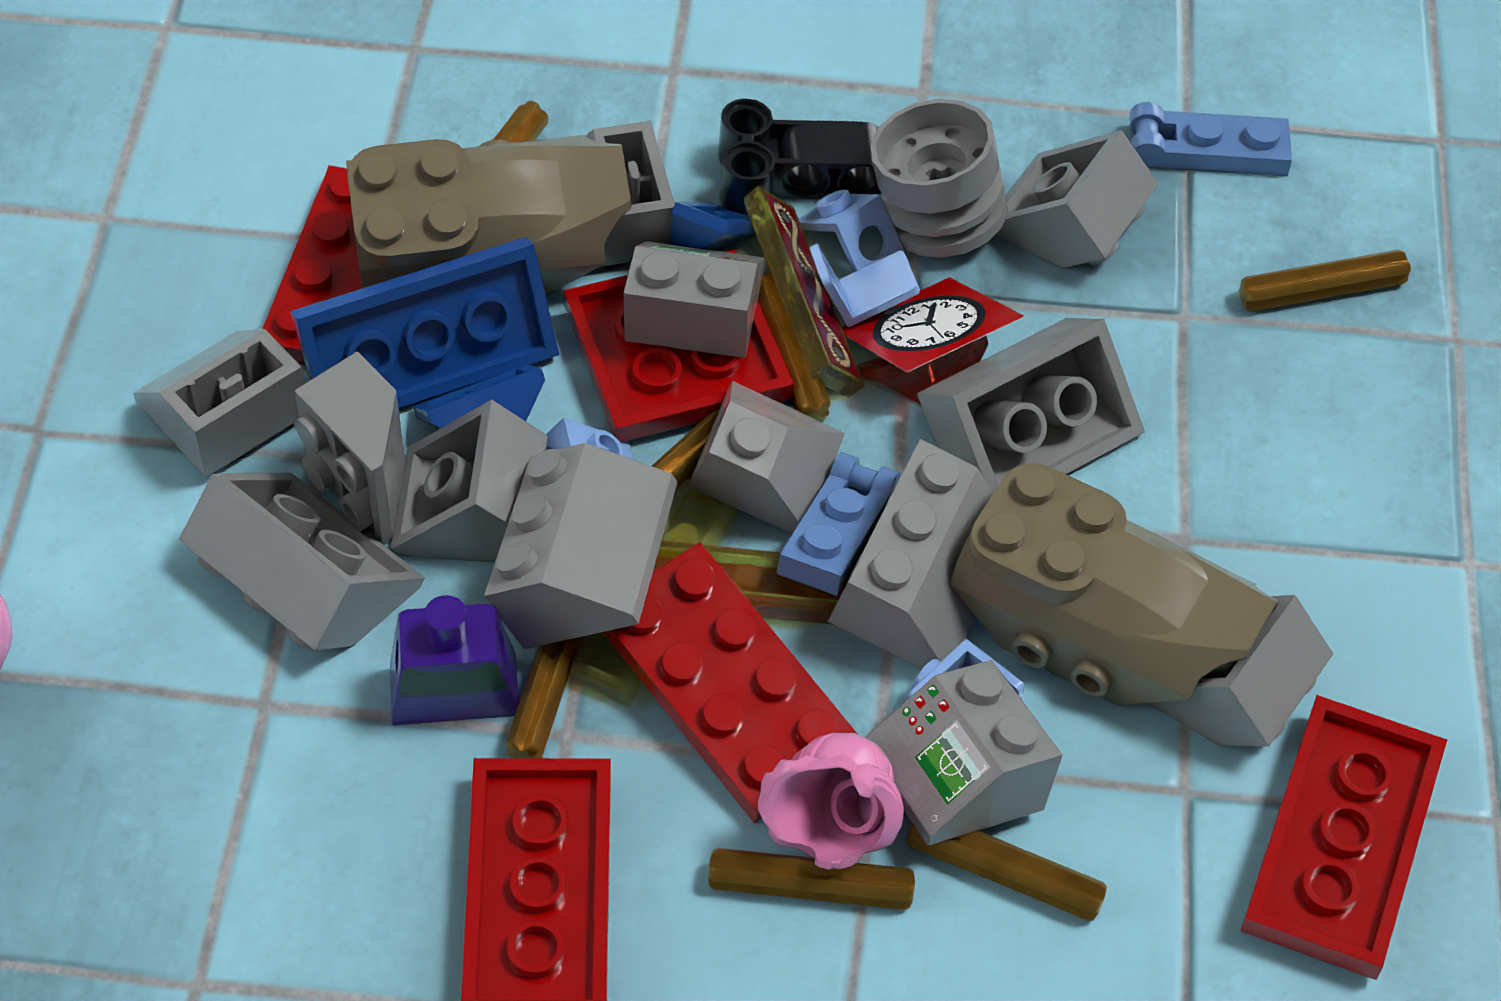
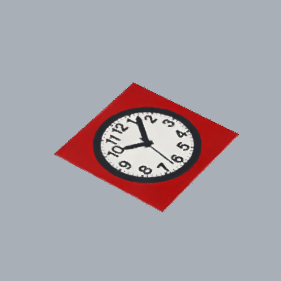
[840,277,1025,372]

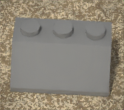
[917,318,1145,493]
[828,439,994,669]
[484,443,678,649]
[179,473,425,652]

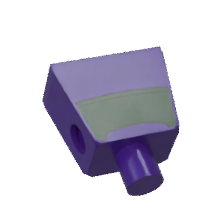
[390,595,519,726]

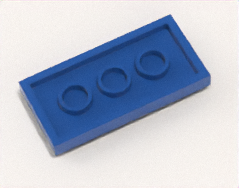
[290,237,559,408]

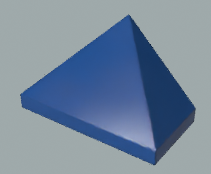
[671,202,764,251]
[412,364,545,429]

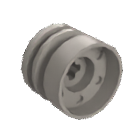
[871,99,1008,258]

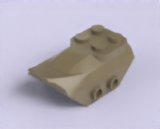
[346,135,632,295]
[949,463,1278,706]

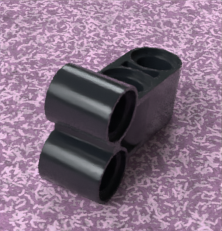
[718,98,881,218]

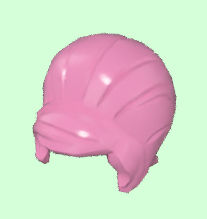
[758,733,904,870]

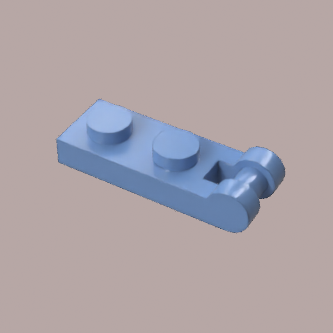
[1130,102,1292,176]
[776,452,901,596]

